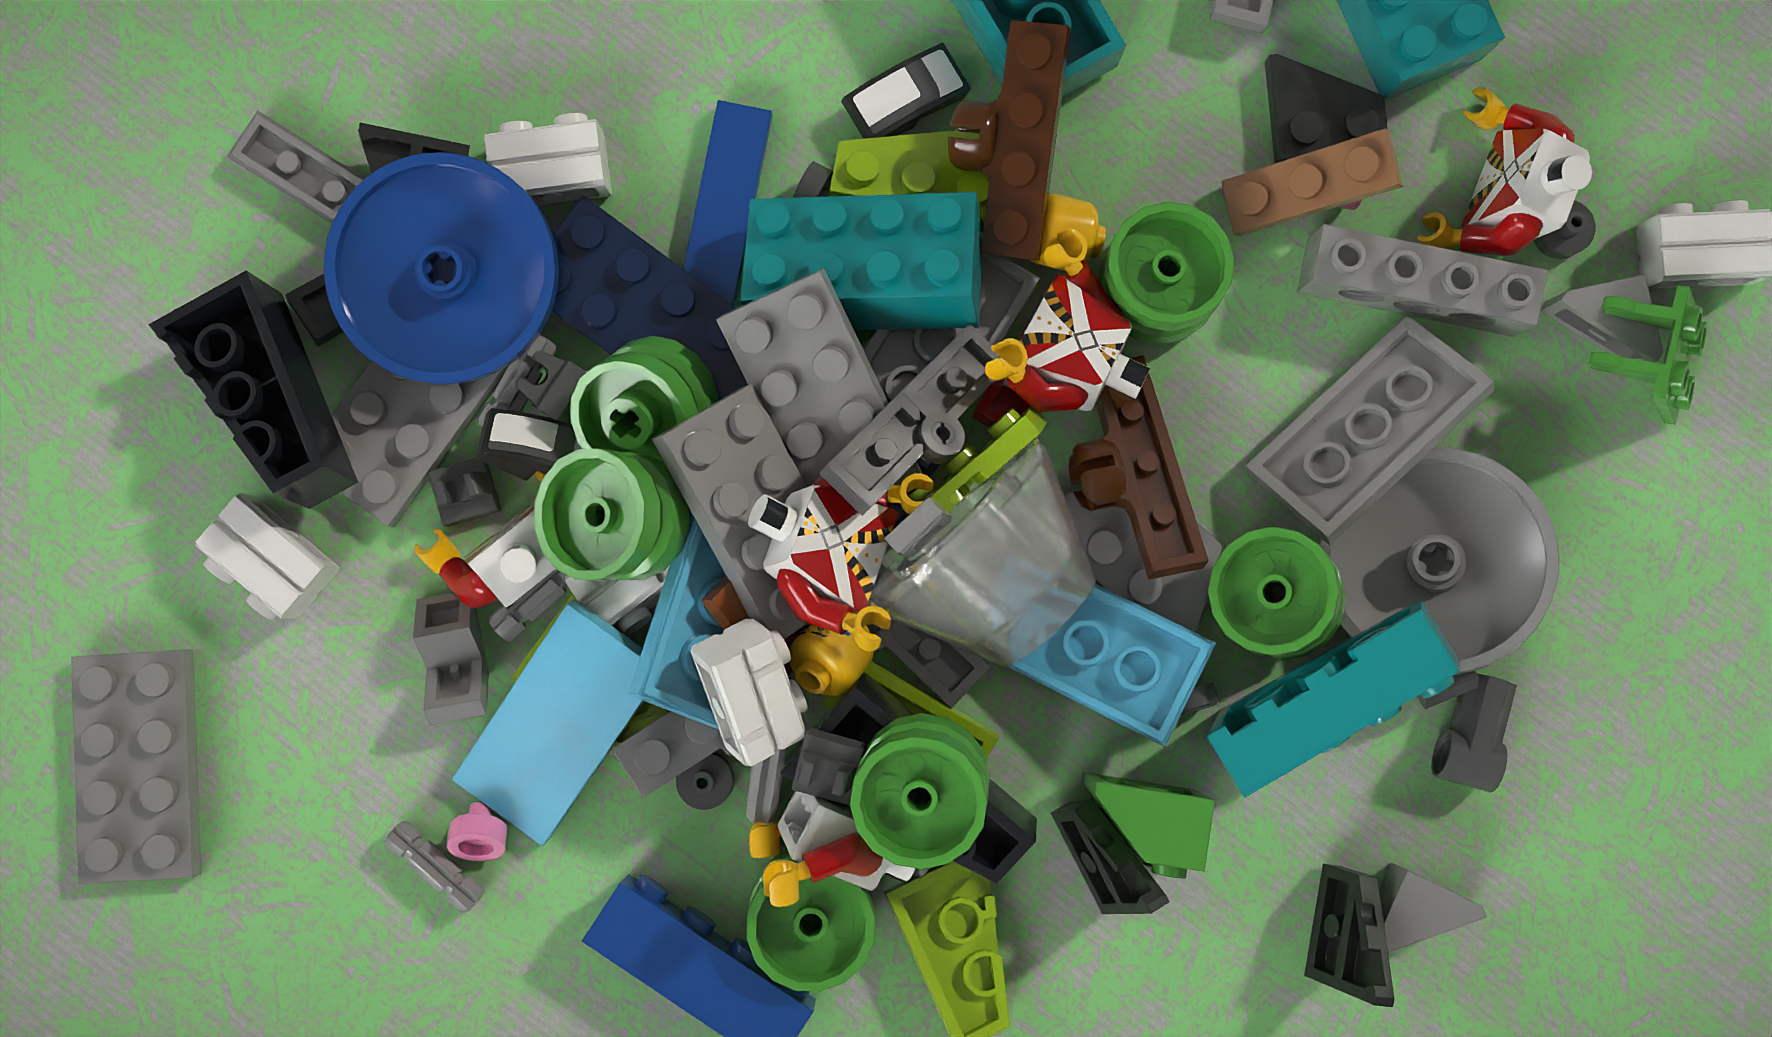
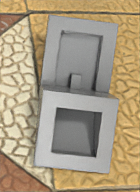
[413,592,489,726]

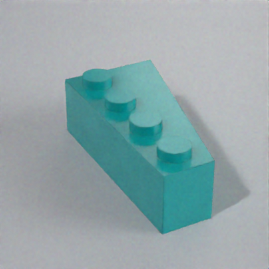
[1207,599,1459,798]

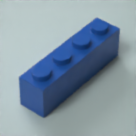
[582,874,816,1037]

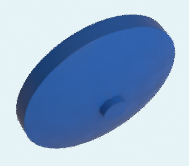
[324,152,559,385]

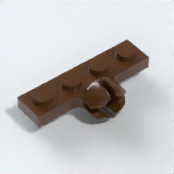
[948,20,1071,261]
[1068,355,1209,580]

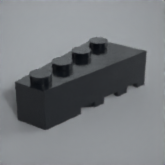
[148,270,359,509]
[780,672,1037,883]

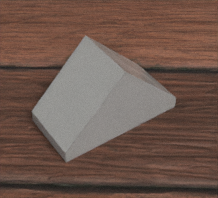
[1541,274,1664,362]
[1379,863,1487,952]

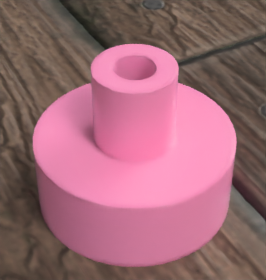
[447,802,507,861]

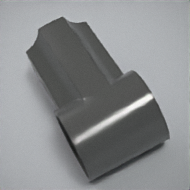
[1431,673,1517,793]

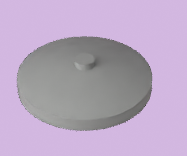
[1320,448,1559,675]

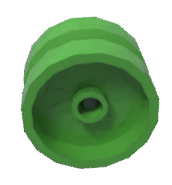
[1099,202,1235,345]
[571,336,719,462]
[534,449,689,580]
[1208,527,1347,660]
[850,713,990,869]
[747,851,875,992]

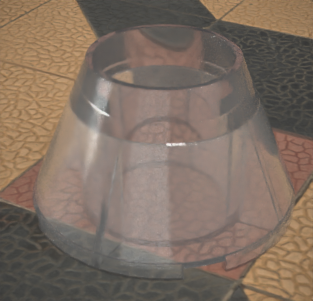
[868,438,1096,667]

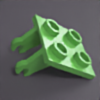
[1589,285,1707,425]

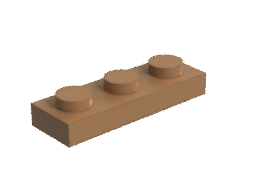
[1221,128,1404,236]

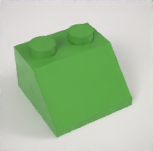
[1081,772,1215,879]

